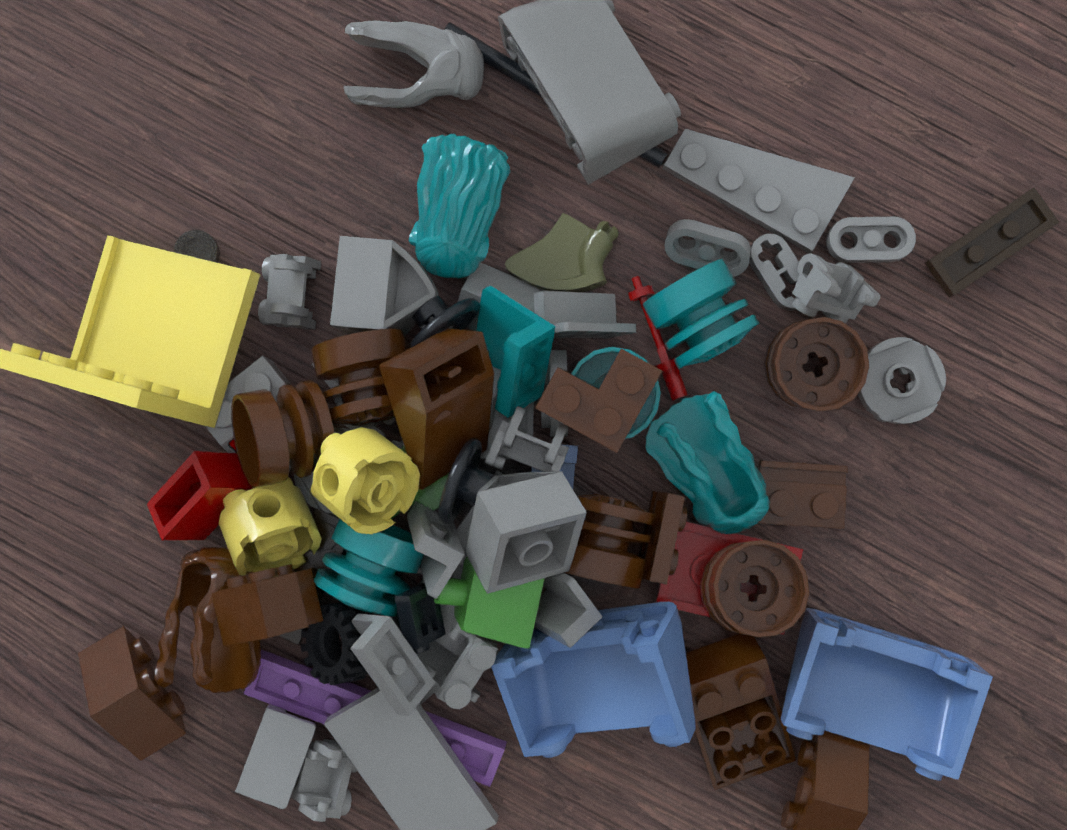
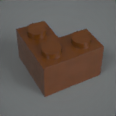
[536,349,662,453]
[211,564,323,646]
[78,626,186,761]
[781,730,870,830]

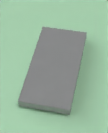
[324,688,499,830]

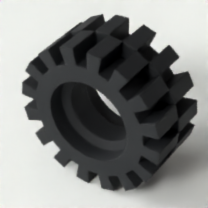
[301,602,372,685]

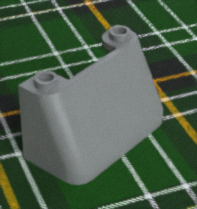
[498,0,681,185]

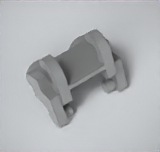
[792,253,880,324]
[258,254,321,330]
[485,406,569,472]
[426,619,499,710]
[291,739,357,822]

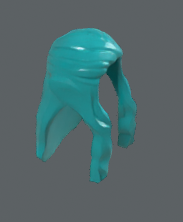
[409,133,510,279]
[645,391,770,535]

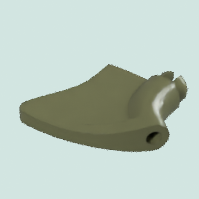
[505,213,619,292]

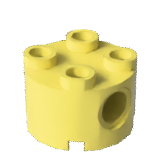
[311,427,420,534]
[219,477,322,576]

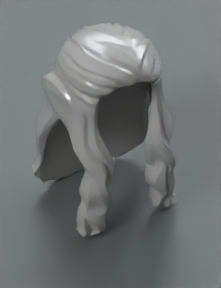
[343,20,484,108]

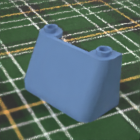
[491,602,696,758]
[780,608,993,781]

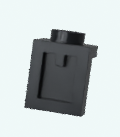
[394,583,446,654]

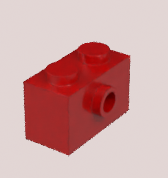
[147,451,253,540]

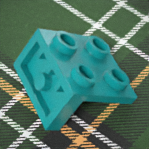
[476,286,556,418]

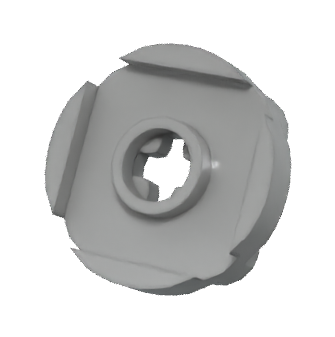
[858,337,946,424]

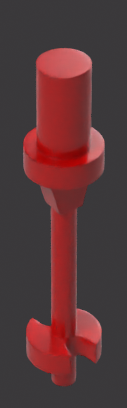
[628,276,688,401]

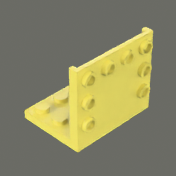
[0,235,260,428]

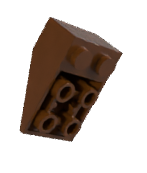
[379,328,494,490]
[686,634,796,790]

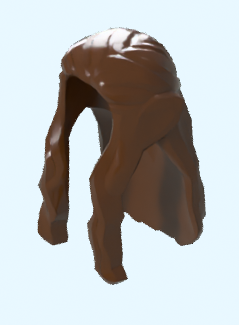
[154,547,261,693]

